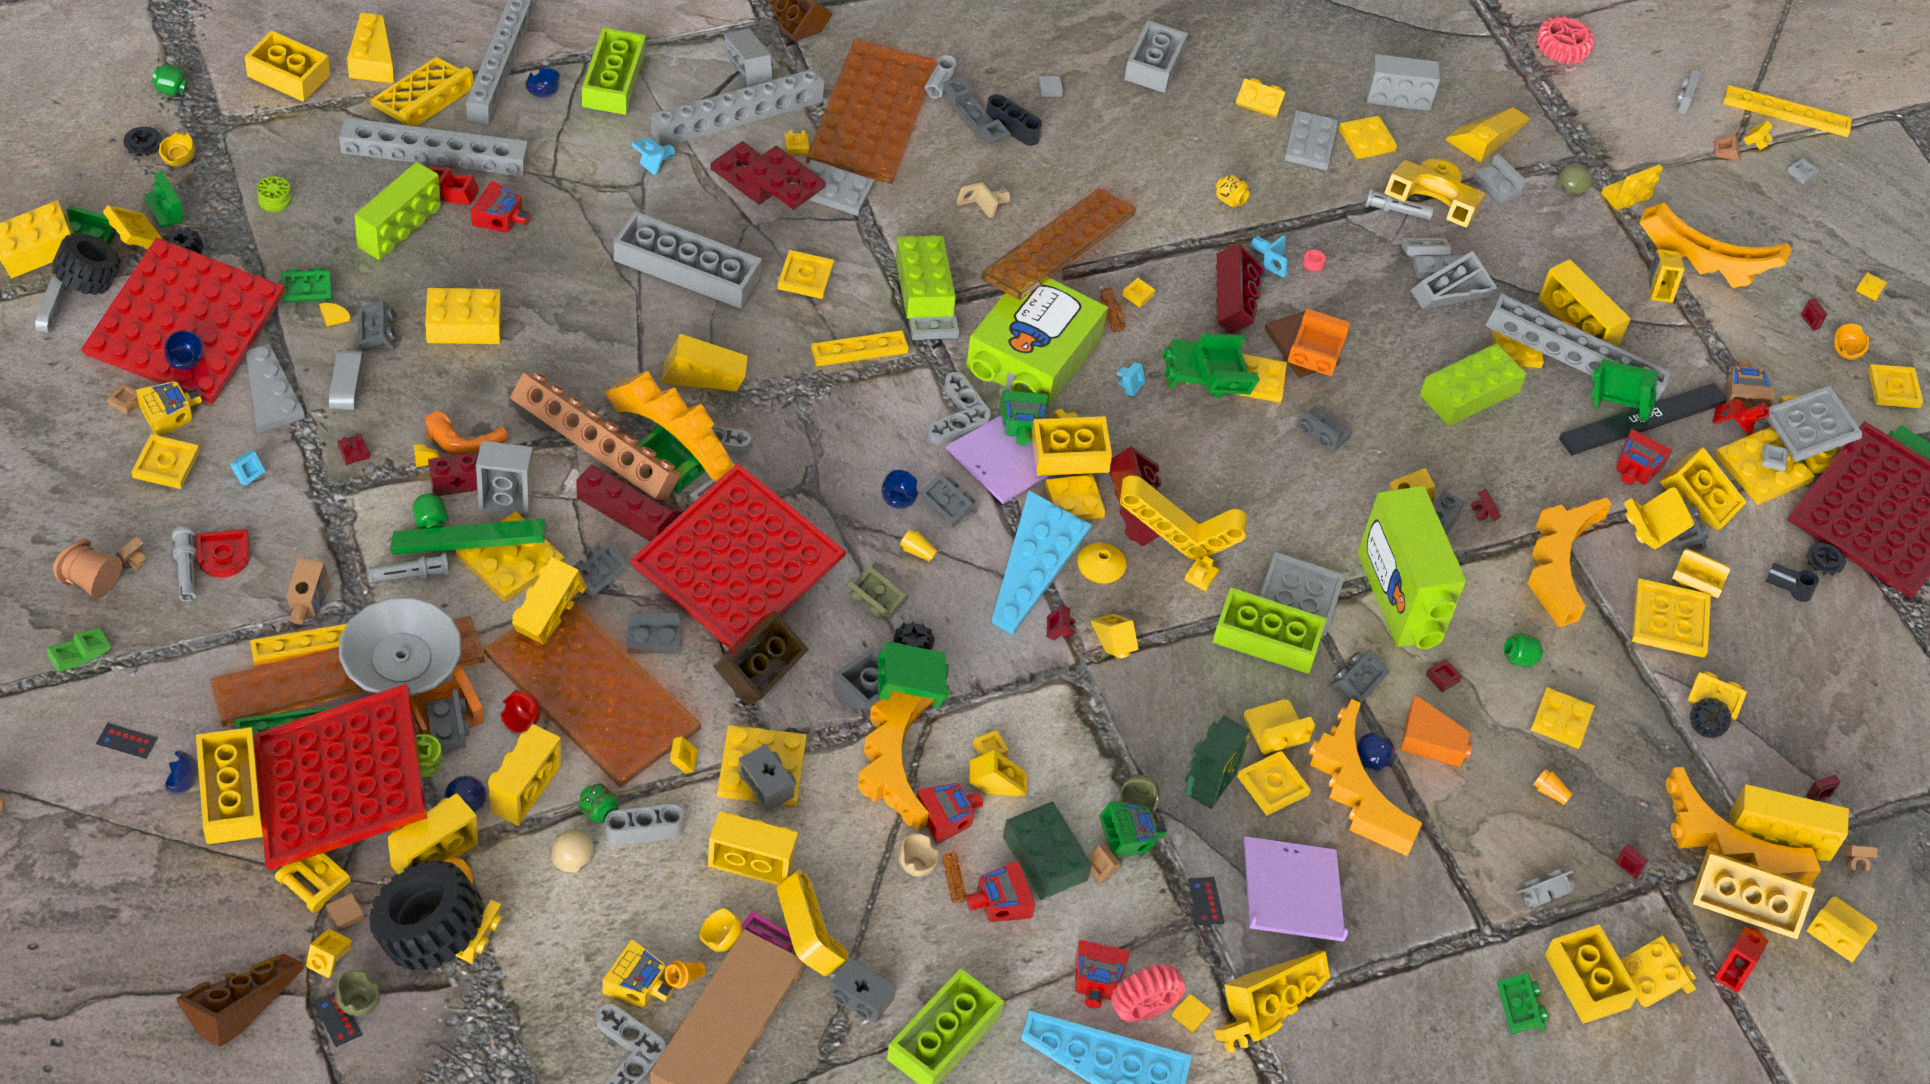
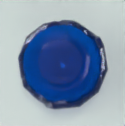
[525,67,560,98]
[164,330,203,370]
[881,469,919,509]
[1356,732,1395,771]
[165,750,199,794]
[444,775,487,813]

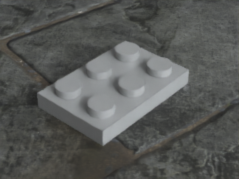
[1284,110,1338,170]
[797,160,874,216]

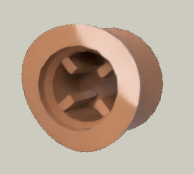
[53,538,122,599]

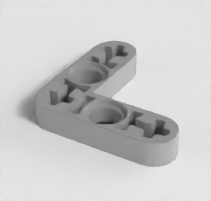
[927,372,991,445]
[596,1004,666,1084]

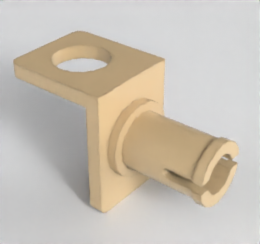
[956,182,1010,218]

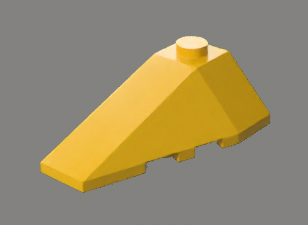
[1446,107,1530,163]
[1224,951,1330,1041]

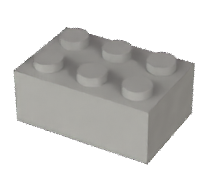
[1124,20,1188,93]
[1366,54,1440,111]
[476,441,534,518]

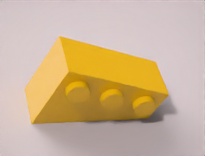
[347,12,394,83]
[661,334,748,392]
[512,557,587,645]

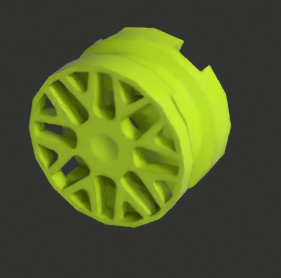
[257,176,291,212]
[417,734,443,778]

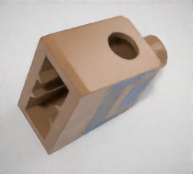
[1725,360,1776,409]
[286,557,331,624]

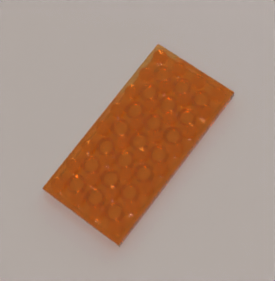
[806,40,937,184]
[484,600,701,788]

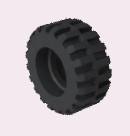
[369,860,484,970]

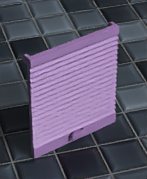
[946,415,1052,504]
[1243,836,1348,941]

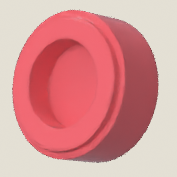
[1303,249,1326,272]

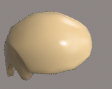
[550,829,595,873]
[898,833,938,877]

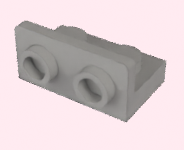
[1473,154,1526,205]

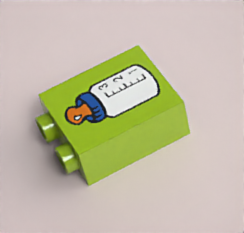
[966,267,1108,409]
[1357,486,1466,649]

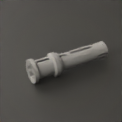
[1365,187,1434,221]
[172,527,197,602]
[369,553,449,583]

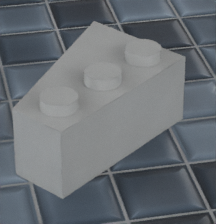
[724,29,774,87]
[1411,251,1498,309]

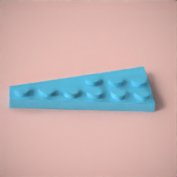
[992,491,1092,635]
[1021,1010,1192,1084]

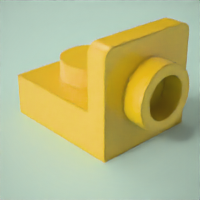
[306,928,353,978]

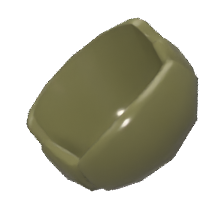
[1557,163,1593,195]
[1120,775,1160,814]
[335,970,379,1017]

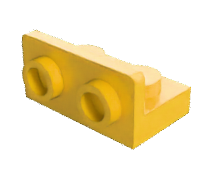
[1687,671,1747,721]

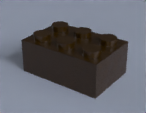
[713,611,809,705]

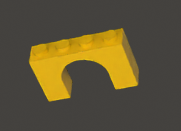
[1384,159,1486,228]

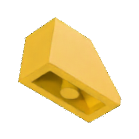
[1091,614,1139,658]
[969,750,1028,797]

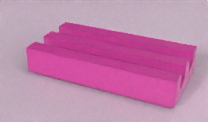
[742,911,793,953]

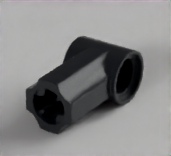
[1766,563,1819,602]

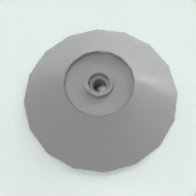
[339,597,461,697]

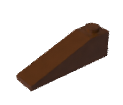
[766,0,833,41]
[177,954,304,1047]

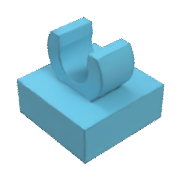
[1116,362,1146,397]
[230,450,266,485]

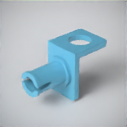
[632,137,675,175]
[1251,236,1287,278]

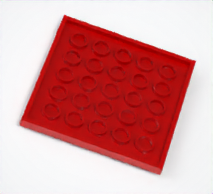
[81,237,286,404]
[630,463,846,649]
[254,684,428,871]

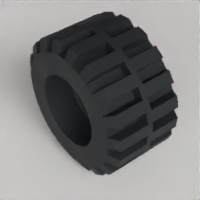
[51,233,121,295]

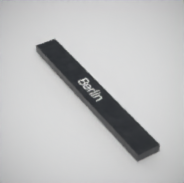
[1559,383,1727,456]

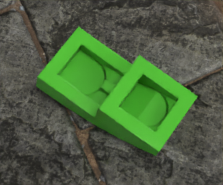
[47,628,111,672]

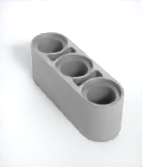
[329,350,364,411]
[605,804,684,845]

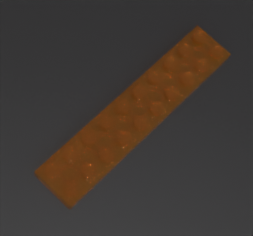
[981,188,1136,300]
[210,615,485,727]

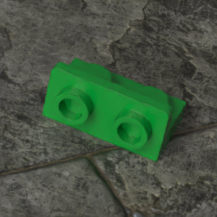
[143,171,184,228]
[67,206,116,244]
[281,268,332,303]
[1496,972,1549,1034]

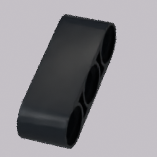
[986,94,1042,146]

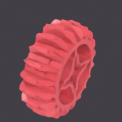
[1537,15,1594,65]
[1111,964,1186,1023]

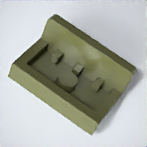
[847,565,908,621]

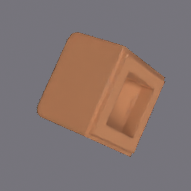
[1715,135,1740,161]

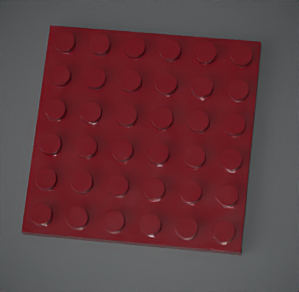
[1787,421,1930,599]

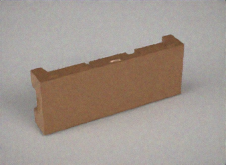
[650,929,805,1084]

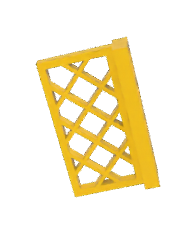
[370,56,474,127]

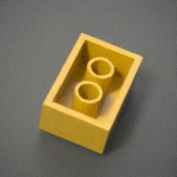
[245,30,330,102]
[0,200,73,279]
[425,288,501,344]
[1031,416,1112,476]
[488,724,561,826]
[388,793,478,875]
[708,811,798,885]
[1544,924,1639,1024]

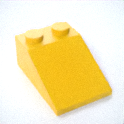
[1659,447,1747,531]

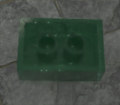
[1184,715,1251,809]
[1003,801,1092,900]

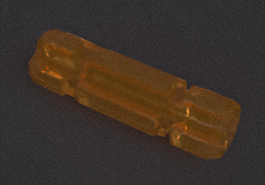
[943,852,966,903]

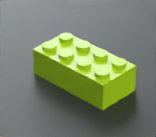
[582,27,646,115]
[354,162,441,260]
[896,235,955,319]
[1420,343,1527,426]
[1212,587,1327,674]
[887,968,1004,1084]

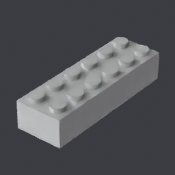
[614,211,762,309]

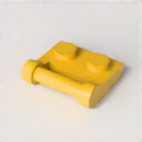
[275,853,351,913]

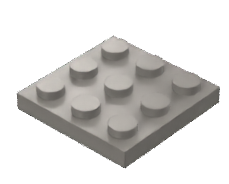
[1766,386,1862,462]
[1259,552,1346,637]

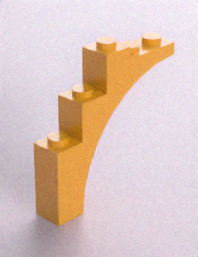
[1639,202,1792,289]
[604,371,735,482]
[1527,497,1612,628]
[857,691,933,832]
[1309,699,1422,856]
[1666,767,1821,884]

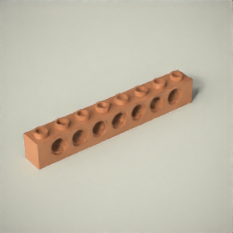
[510,372,681,500]

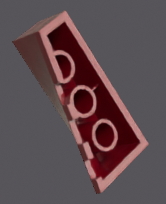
[1216,243,1265,334]
[1109,446,1161,546]
[576,464,685,542]

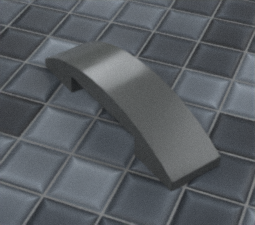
[943,76,1011,144]

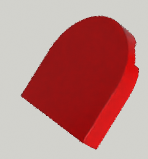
[196,529,250,578]

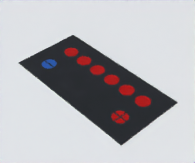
[96,723,158,759]
[1188,877,1225,926]
[313,992,363,1047]

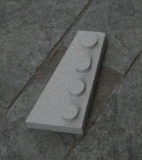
[246,344,305,434]

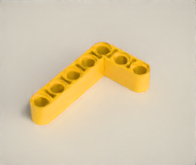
[1120,476,1247,560]

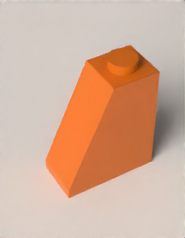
[1400,696,1472,767]

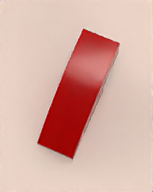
[409,166,480,205]

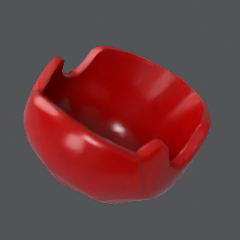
[500,690,541,734]

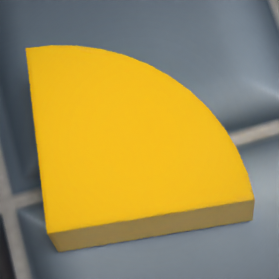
[319,303,350,326]
[413,444,440,467]

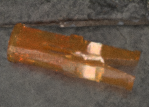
[1100,288,1126,332]

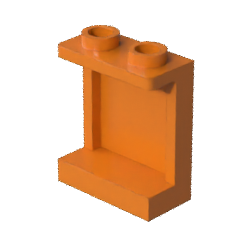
[1287,308,1351,376]
[411,668,484,735]

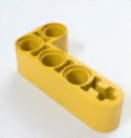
[776,869,849,977]

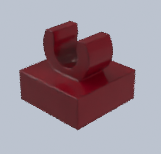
[337,433,370,465]
[1470,489,1502,522]
[1047,605,1076,641]

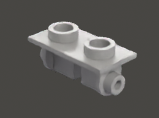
[1516,869,1575,908]

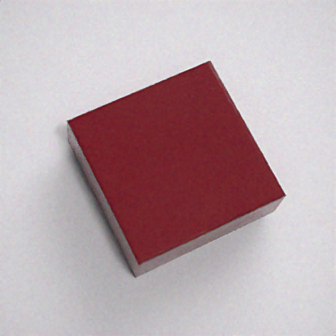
[1801,298,1827,331]
[1426,659,1463,693]
[1806,774,1840,801]
[1615,844,1649,879]

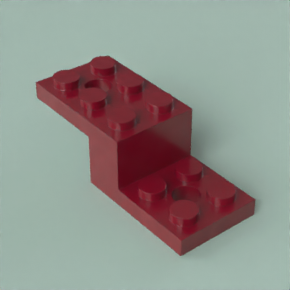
[710,141,826,210]

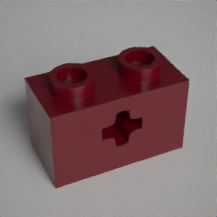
[428,452,479,496]

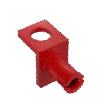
[1712,399,1770,435]

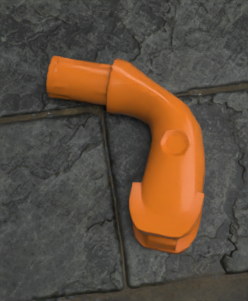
[425,411,508,455]

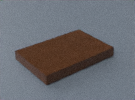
[1265,311,1340,378]

